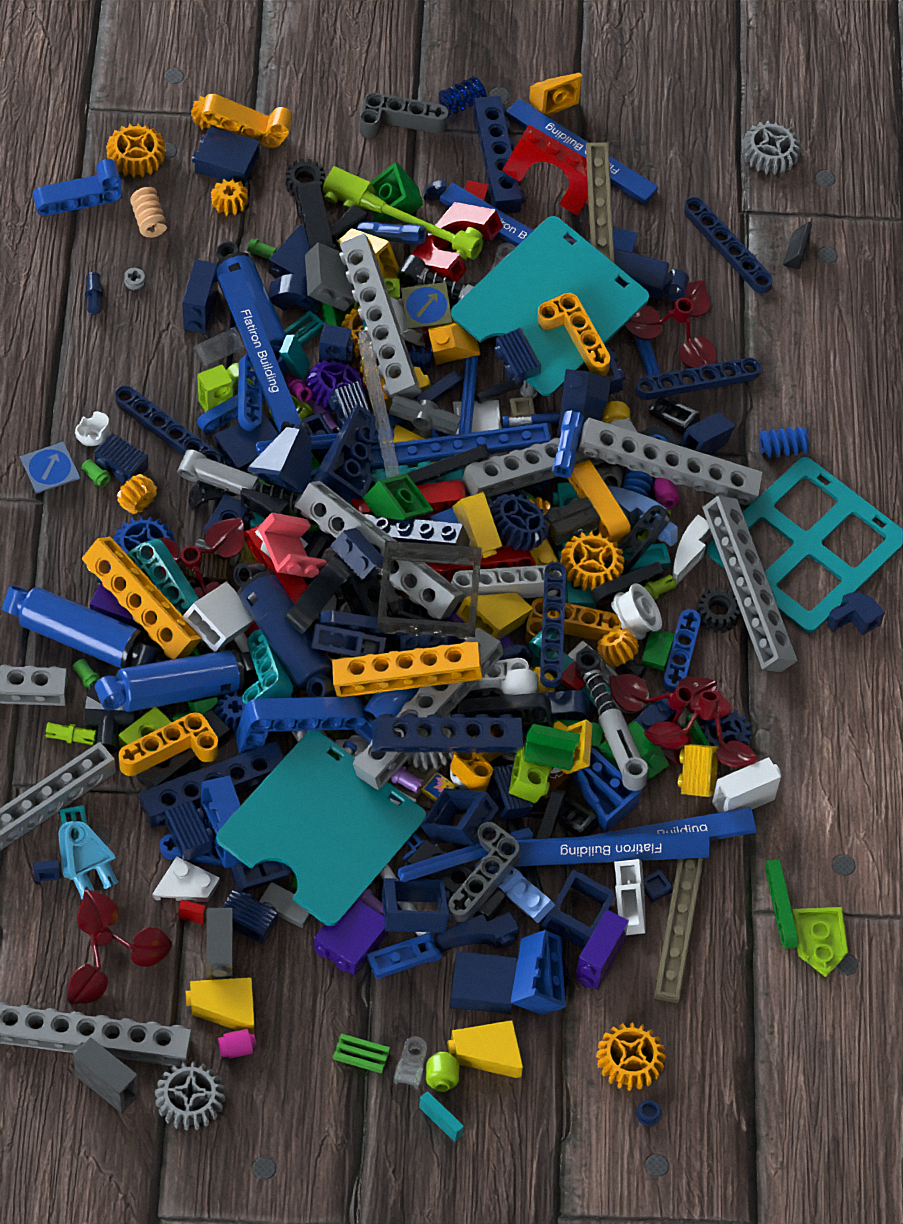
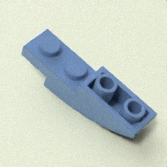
[607,486,678,546]
[475,856,555,923]

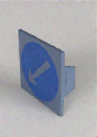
[20,442,80,494]

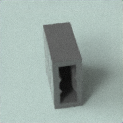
[305,242,355,312]
[207,908,233,980]
[73,1037,139,1113]

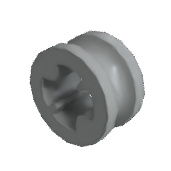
[124,268,145,290]

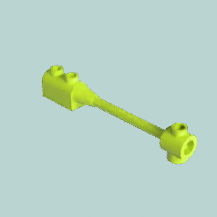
[323,166,483,262]

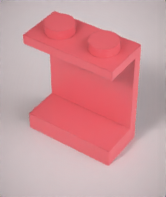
[258,513,327,578]

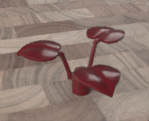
[624,280,716,368]
[149,518,245,599]
[610,674,717,765]
[644,686,758,767]
[67,890,172,1004]

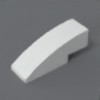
[672,515,711,586]
[614,859,646,935]

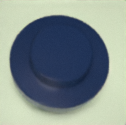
[636,1100,662,1126]

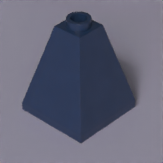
[247,425,312,494]

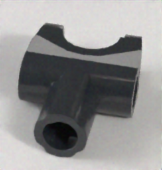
[85,684,136,754]

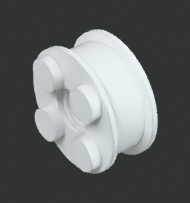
[611,583,662,640]

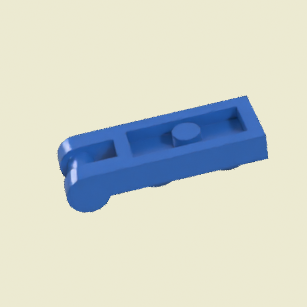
[367,933,442,980]

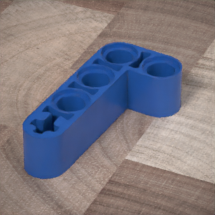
[32,159,122,216]

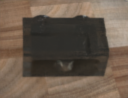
[545,497,600,545]

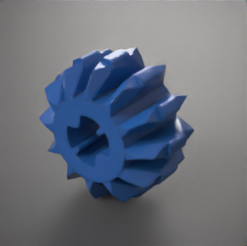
[215,691,246,734]

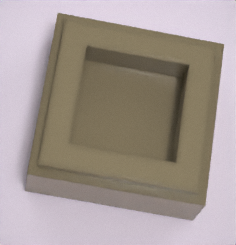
[509,396,536,418]

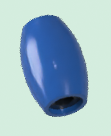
[363,687,420,728]

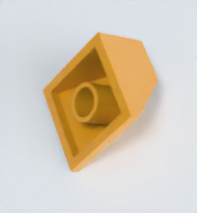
[529,73,582,116]
[427,319,480,365]

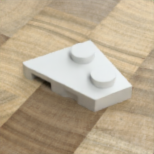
[152,856,220,902]

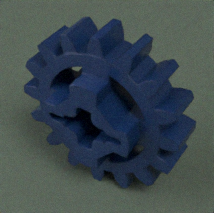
[699,710,752,748]

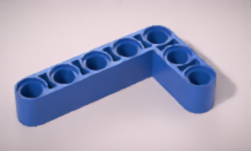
[235,697,365,755]

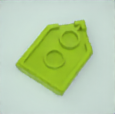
[792,907,848,977]

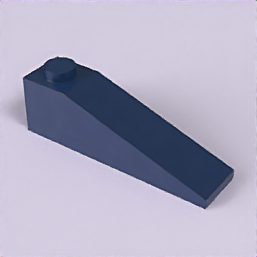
[557,369,611,438]
[313,403,376,500]

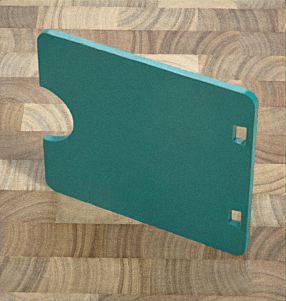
[451,216,649,396]
[216,730,426,926]

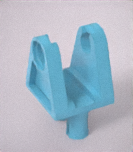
[58,821,119,900]

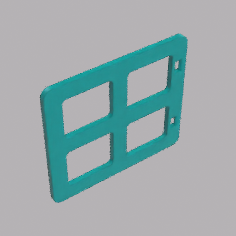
[707,457,903,633]

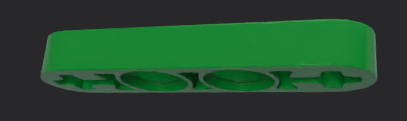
[765,859,798,949]

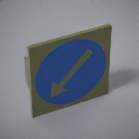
[401,282,452,329]

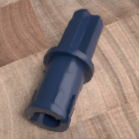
[85,272,103,315]

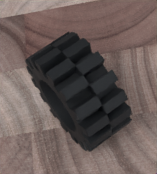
[286,159,325,197]
[697,587,740,633]

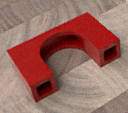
[502,124,588,216]
[411,202,503,283]

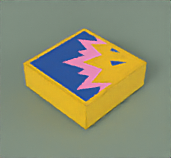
[422,772,456,802]

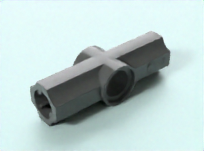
[389,394,461,435]

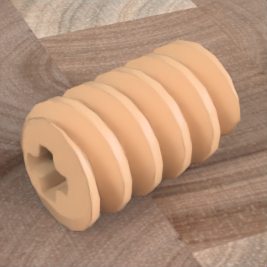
[130,187,167,238]

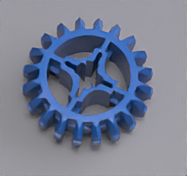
[113,516,176,577]

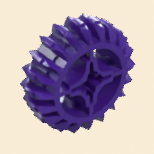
[306,359,368,413]

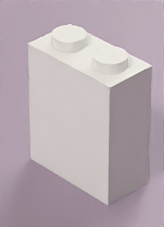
[182,582,254,652]
[712,757,781,813]

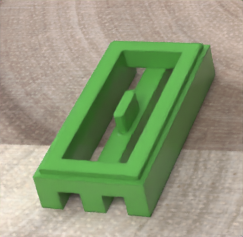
[333,1034,390,1073]

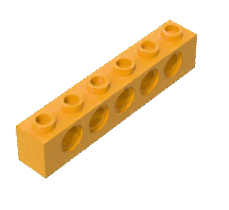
[82,536,202,660]
[332,642,483,697]

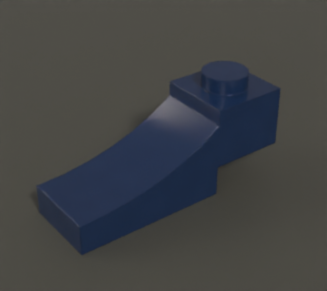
[311,624,386,657]
[437,912,519,953]

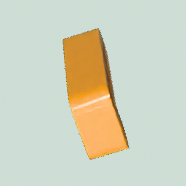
[201,94,293,148]
[538,293,610,376]
[568,459,630,546]
[525,598,622,645]
[119,713,218,776]
[450,725,528,792]

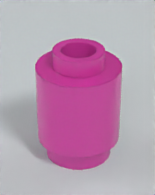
[653,478,680,509]
[218,1029,257,1059]

